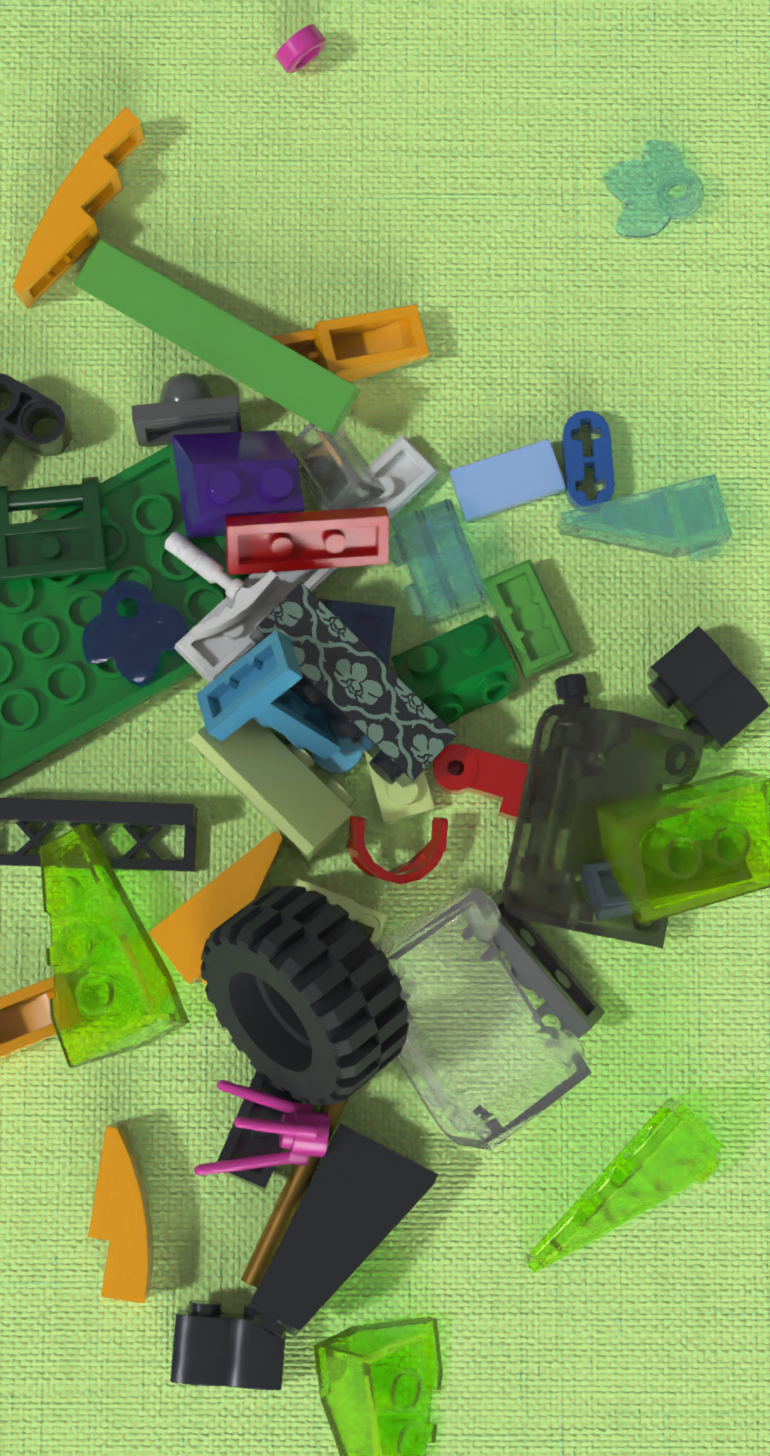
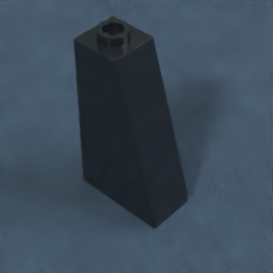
[245,1124,439,1339]

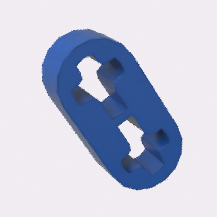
[561,411,615,514]

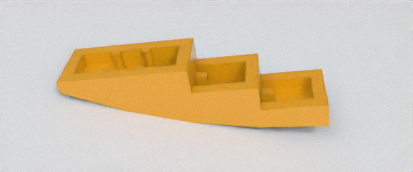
[12,106,145,310]

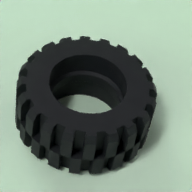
[201,886,409,1106]

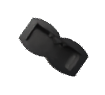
[647,626,770,752]
[170,1300,286,1390]

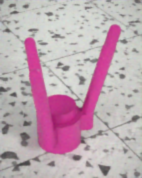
[194,1080,329,1175]

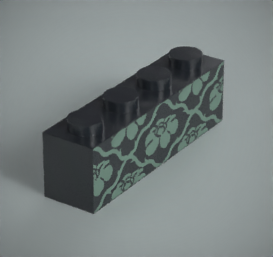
[249,582,457,787]

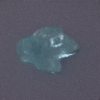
[603,140,704,238]

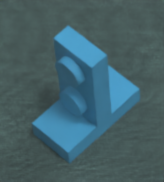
[196,630,341,760]

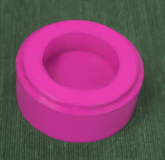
[275,24,326,73]

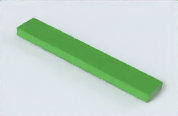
[74,239,361,437]

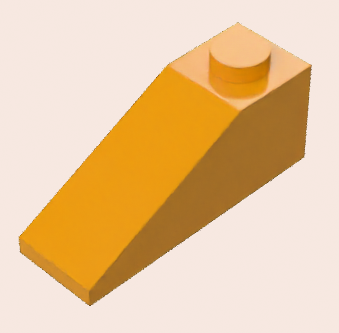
[148,830,285,985]

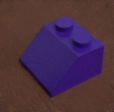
[171,430,305,538]

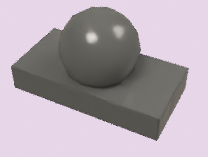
[132,372,242,447]

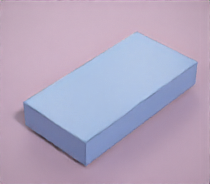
[449,439,566,523]

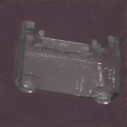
[373,888,592,1151]

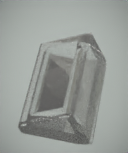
[288,422,386,511]

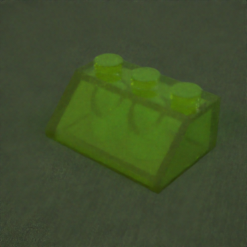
[596,769,770,924]

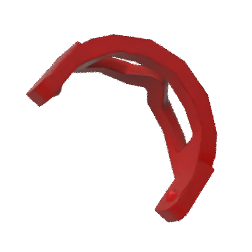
[345,816,448,884]

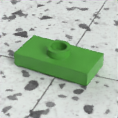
[481,559,574,679]

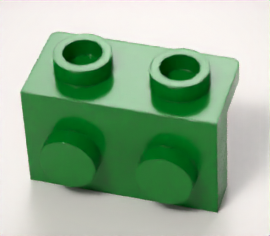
[391,614,520,725]

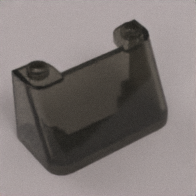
[502,704,706,948]

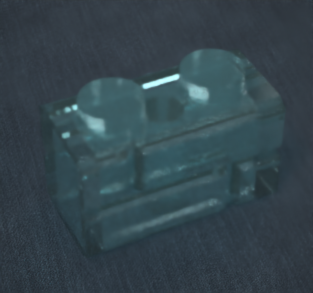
[389,499,488,626]

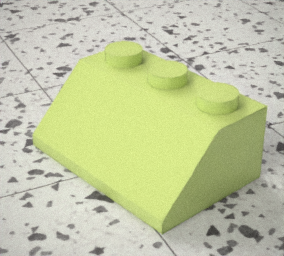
[189,718,354,863]

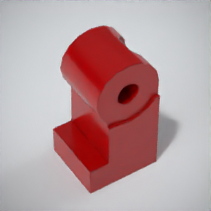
[433,744,535,822]

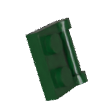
[0,477,108,582]

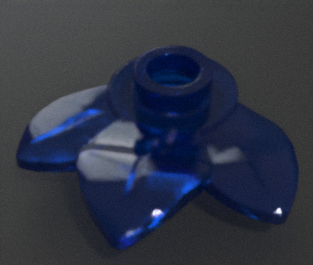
[82,580,189,687]

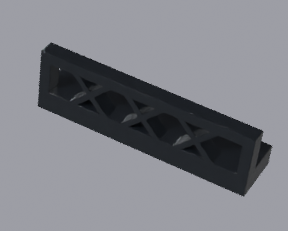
[0,798,198,872]

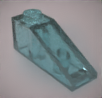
[557,474,732,561]

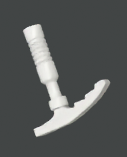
[164,532,282,640]

